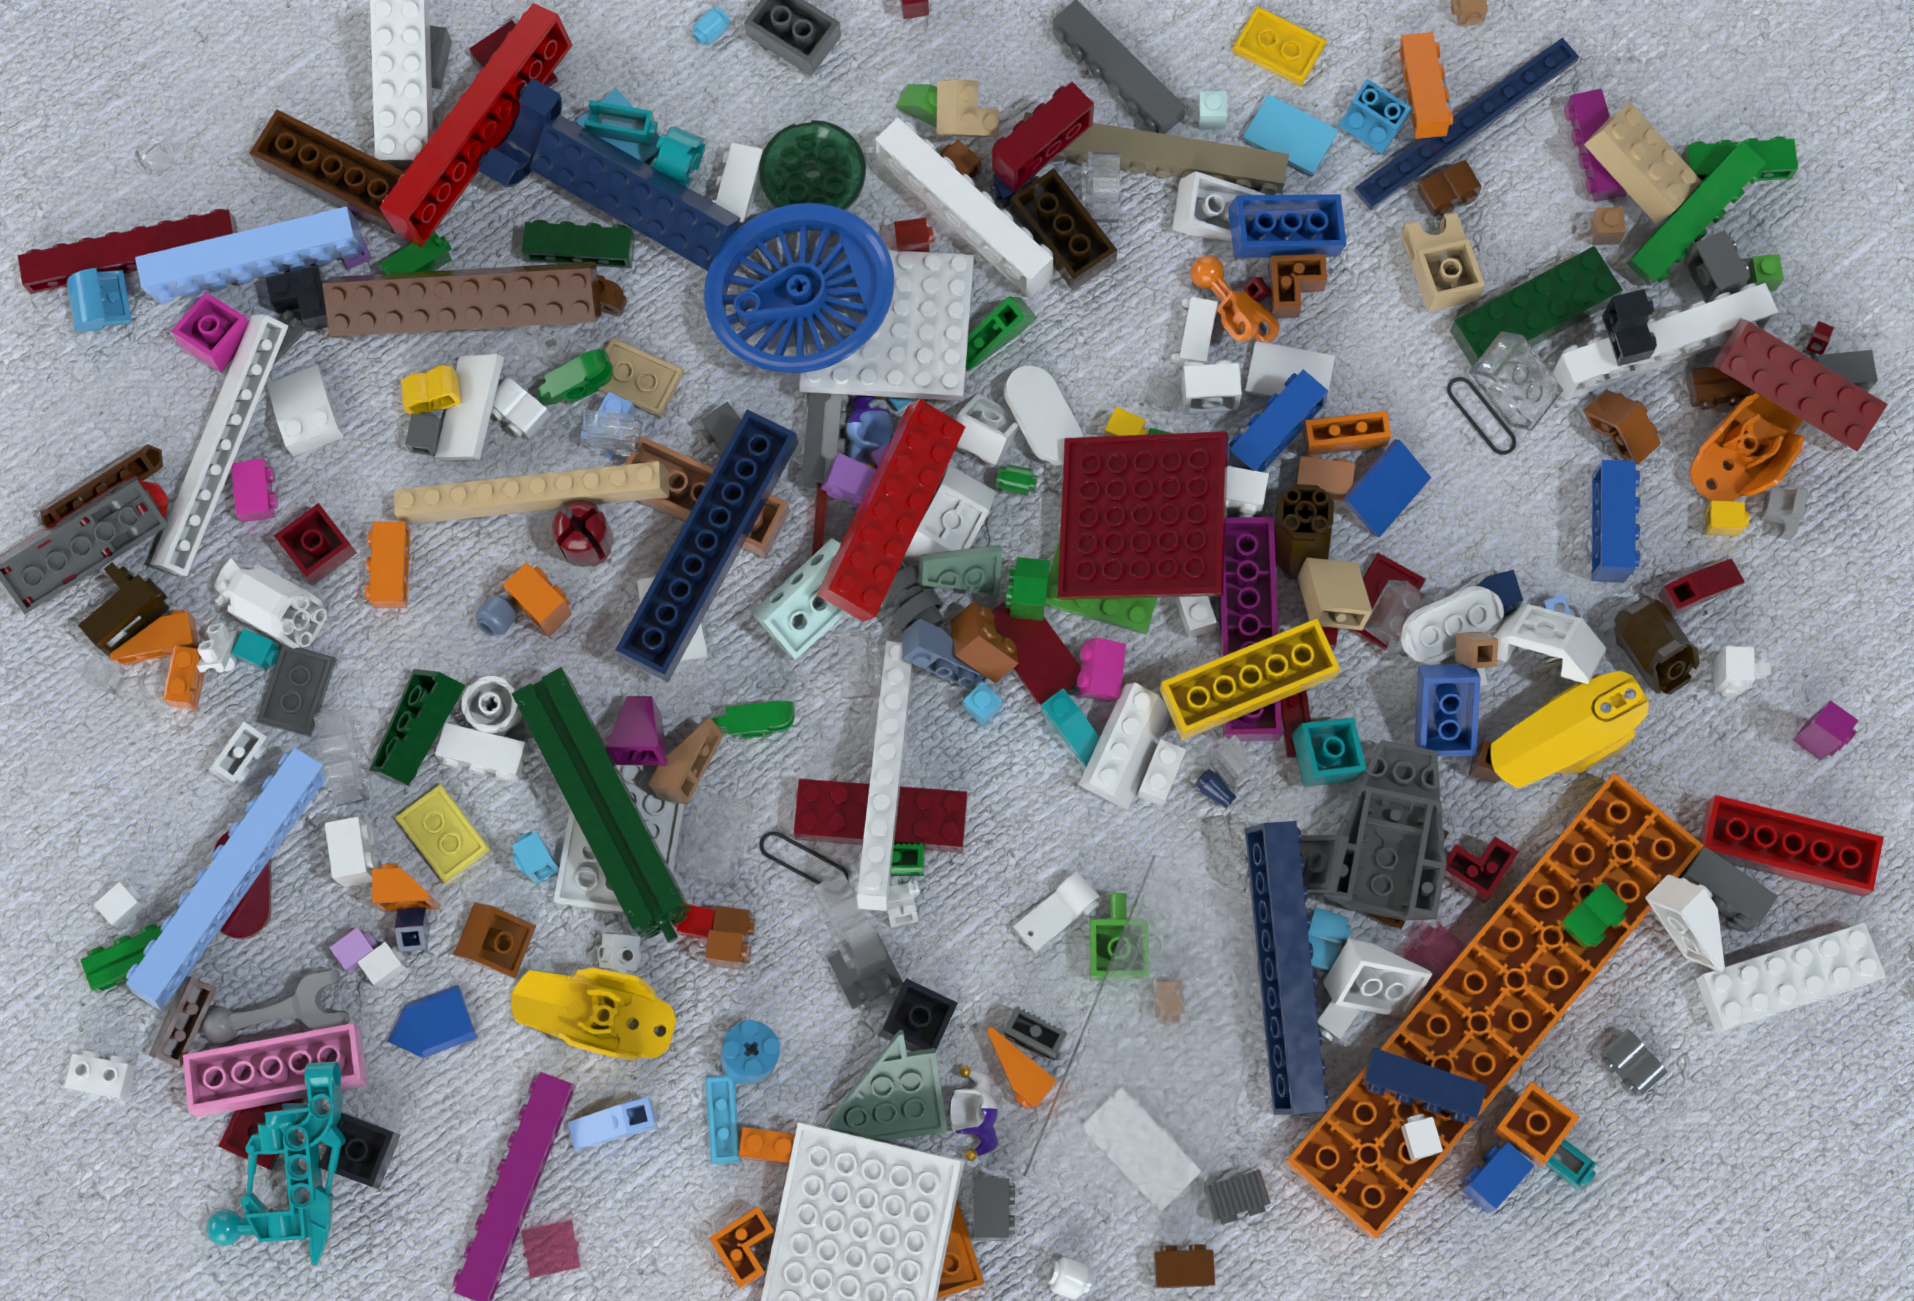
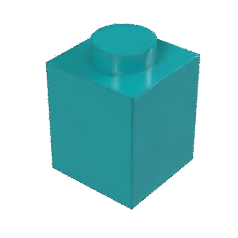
[231,628,279,672]

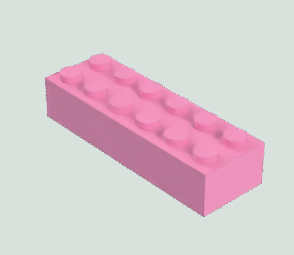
[183,1023,368,1117]

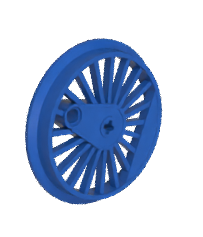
[704,203,895,373]

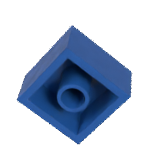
[1461,1142,1534,1213]

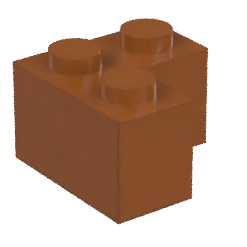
[1269,254,1327,318]
[1583,389,1661,465]
[950,601,1019,683]
[705,906,756,970]

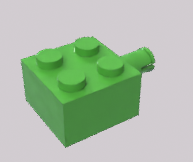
[1090,893,1148,981]

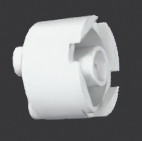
[462,676,522,736]

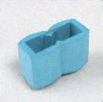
[1308,907,1351,973]

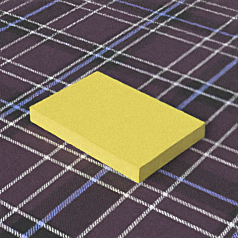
[395,784,491,884]

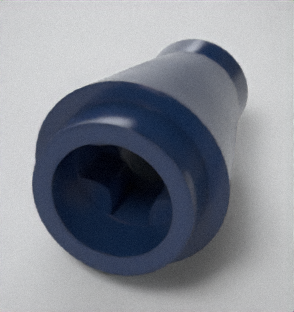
[1194,768,1237,809]

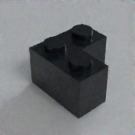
[265,265,328,332]
[1602,289,1657,366]

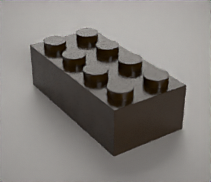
[1010,168,1118,291]

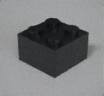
[879,978,958,1051]
[319,1113,401,1189]

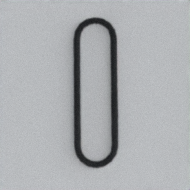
[1447,377,1517,455]
[759,831,848,892]

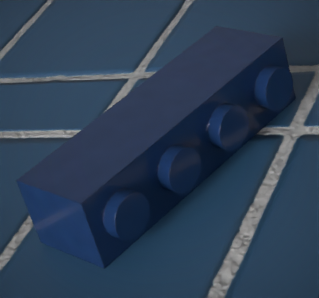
[1361,1048,1487,1124]

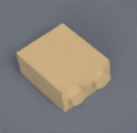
[1297,558,1372,630]

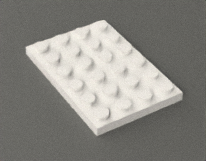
[553,741,686,914]

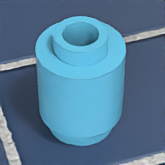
[692,6,731,46]

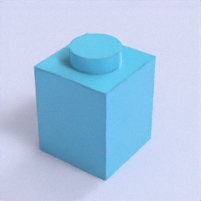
[963,681,1002,727]

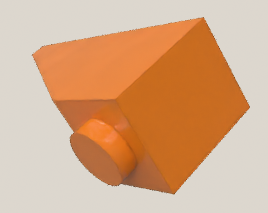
[110,610,199,666]
[987,1026,1057,1110]

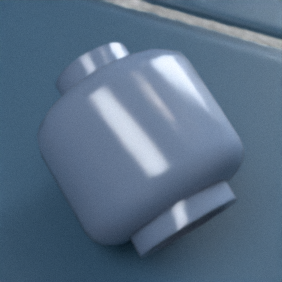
[476,595,517,636]

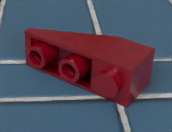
[1658,558,1745,617]

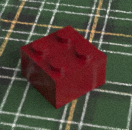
[274,503,357,586]

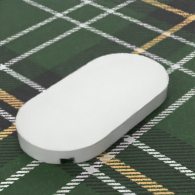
[1004,366,1083,465]
[1401,586,1504,664]

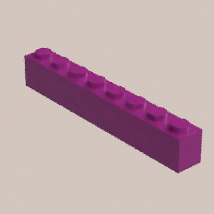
[453,1072,576,1301]

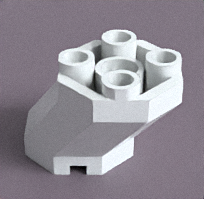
[226,565,327,649]

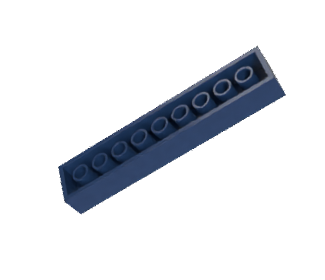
[615,409,798,682]
[1245,821,1329,1115]

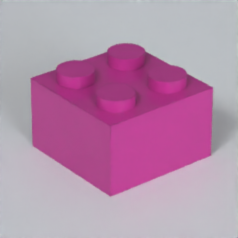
[171,292,249,373]

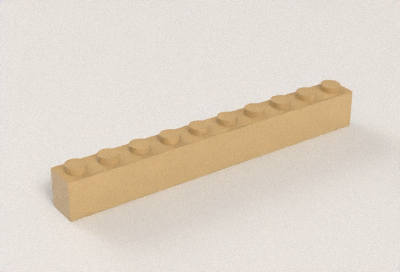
[394,461,669,524]

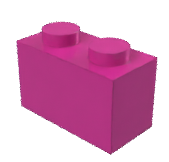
[231,458,278,523]
[1077,637,1126,702]

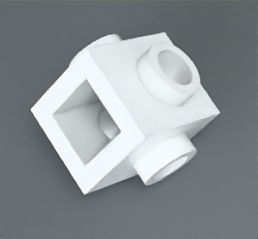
[598,934,641,974]

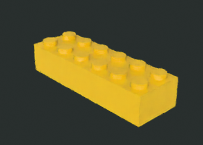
[1159,618,1340,740]

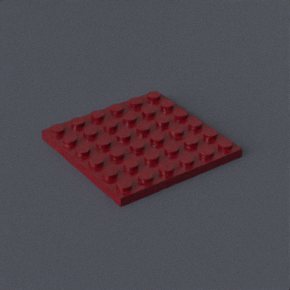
[1057,431,1229,600]

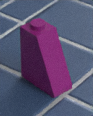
[606,696,668,765]

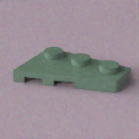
[919,545,1003,598]

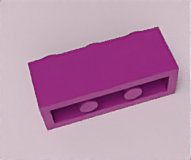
[1793,700,1859,760]

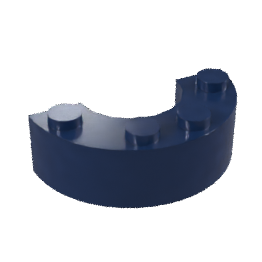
[478,78,562,187]

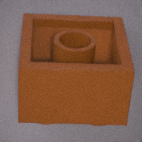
[454,902,536,979]

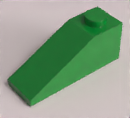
[966,296,1037,371]

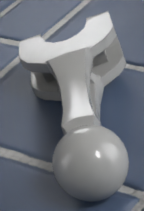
[201,970,350,1044]

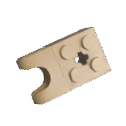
[1401,212,1485,312]

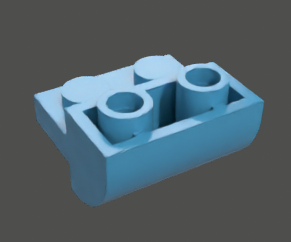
[1338,79,1412,154]
[66,268,132,332]

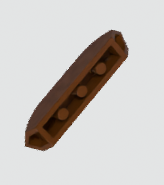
[40,444,163,527]

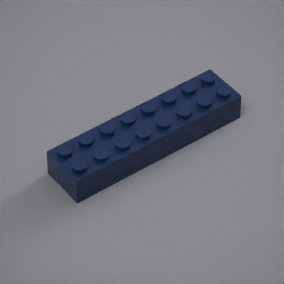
[529,115,741,271]

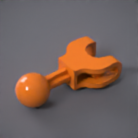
[1190,255,1280,342]

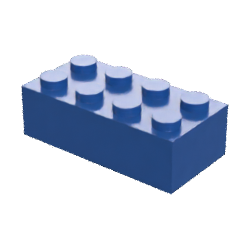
[1228,194,1347,258]
[1228,369,1328,472]
[1591,459,1640,583]

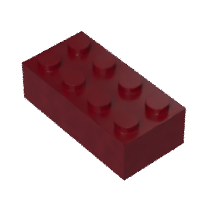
[992,81,1094,193]

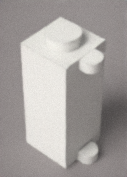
[1171,297,1218,369]

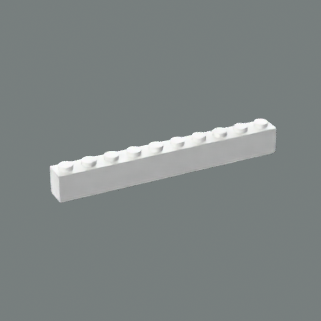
[150,314,288,576]
[857,641,913,911]

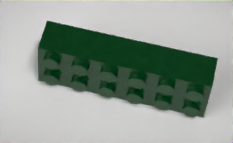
[1450,246,1623,376]

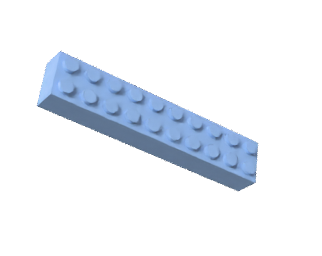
[126,747,327,1011]

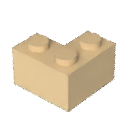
[936,79,999,138]

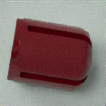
[552,500,613,567]

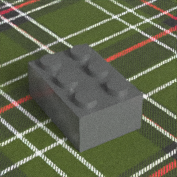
[744,0,841,76]
[1679,847,1778,933]

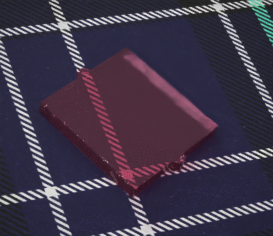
[522,1220,581,1279]

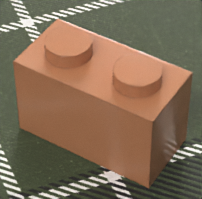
[1295,454,1355,502]

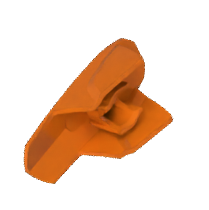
[1689,391,1805,502]

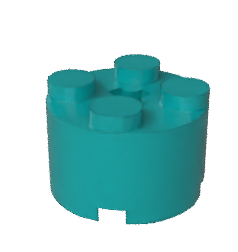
[651,126,706,187]

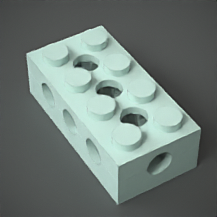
[751,538,846,660]

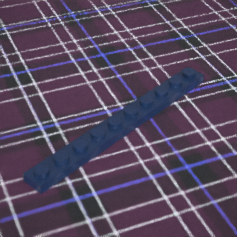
[1354,37,1579,211]

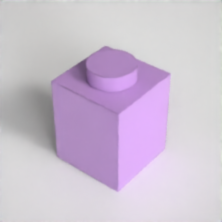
[329,927,378,974]

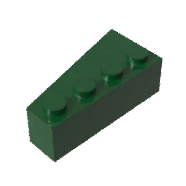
[369,669,466,786]

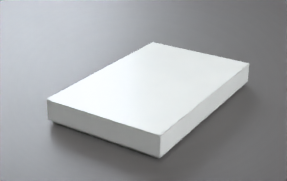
[1245,341,1335,409]

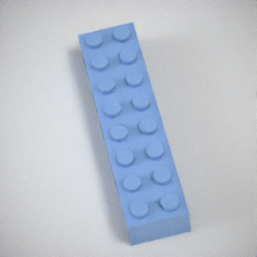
[135,206,364,303]

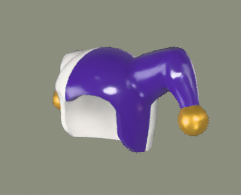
[949,1066,998,1161]

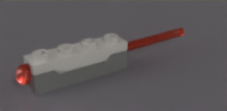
[802,392,849,557]

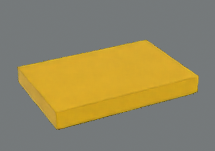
[1232,6,1327,87]

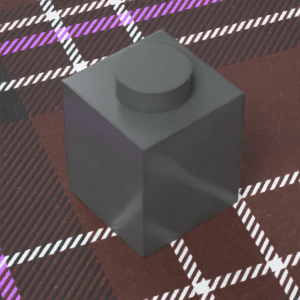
[405,412,442,456]

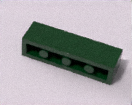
[522,220,635,269]

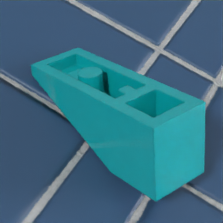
[1041,688,1100,768]

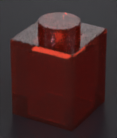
[894,218,934,252]

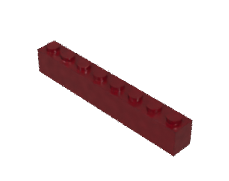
[17,209,238,294]

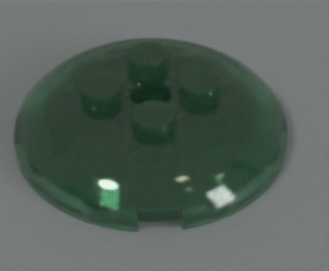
[759,120,866,210]

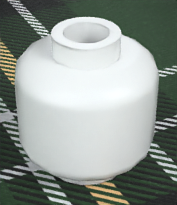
[1047,1257,1092,1300]

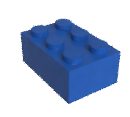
[1415,664,1481,756]

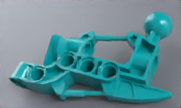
[206,1061,345,1266]

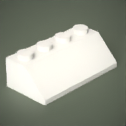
[1079,682,1171,810]

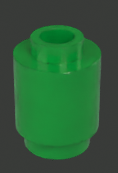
[996,464,1037,496]

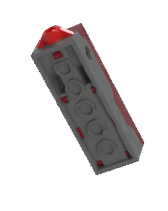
[0,472,169,615]

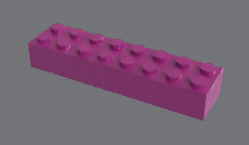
[1218,517,1282,742]

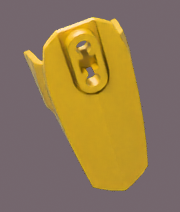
[1490,671,1649,789]
[511,967,677,1061]

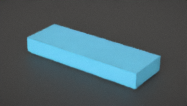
[705,1075,741,1165]

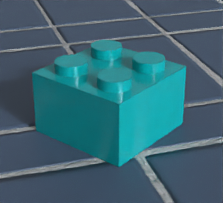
[1291,717,1367,787]

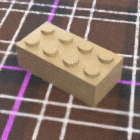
[1584,102,1702,224]

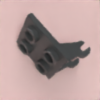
[828,933,903,1009]

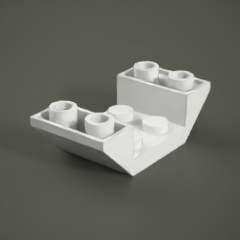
[902,465,996,569]
[1492,604,1606,684]

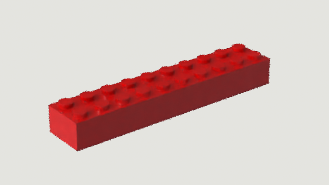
[379,3,573,248]

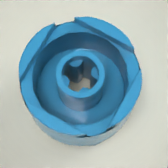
[720,1019,780,1085]

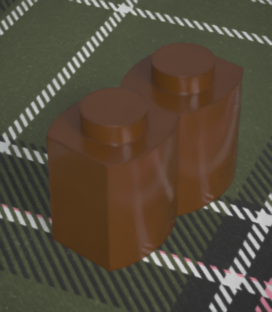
[1417,160,1482,217]

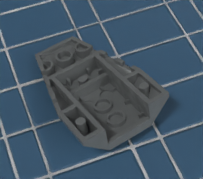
[1323,740,1447,921]

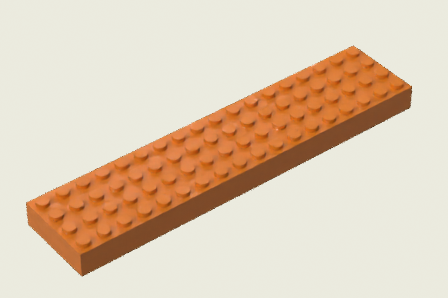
[1284,772,1704,1240]

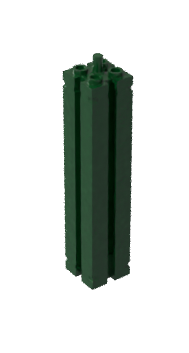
[511,667,692,943]

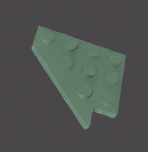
[829,1030,948,1142]

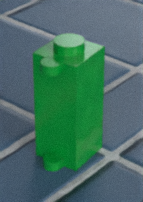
[379,231,452,274]

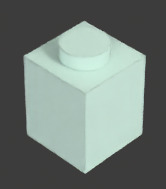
[1198,91,1227,129]

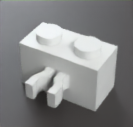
[1713,646,1771,697]

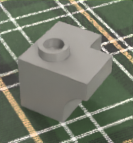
[1760,487,1808,540]

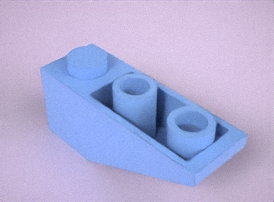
[568,1097,658,1150]

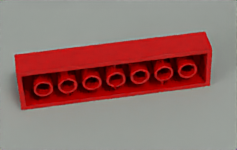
[816,399,966,622]

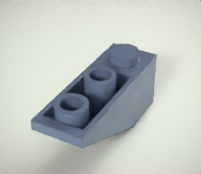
[902,619,985,689]

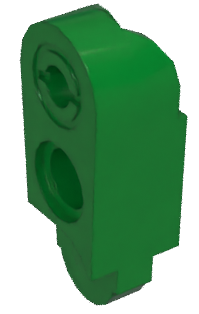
[536,349,613,405]
[711,701,795,739]

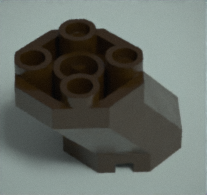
[1274,484,1334,579]
[1614,595,1700,695]

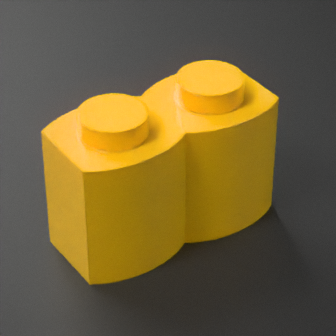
[401,365,461,416]

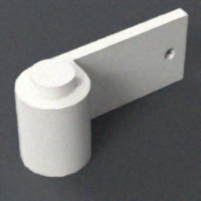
[1013,871,1100,953]

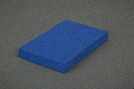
[1343,439,1431,537]

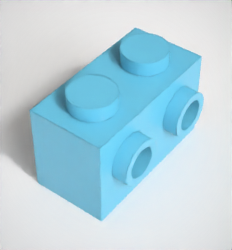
[511,832,559,884]

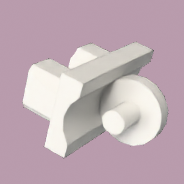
[197,623,240,673]

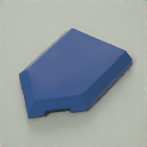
[387,985,477,1058]

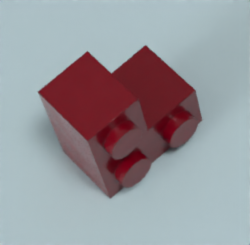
[1444,836,1519,904]

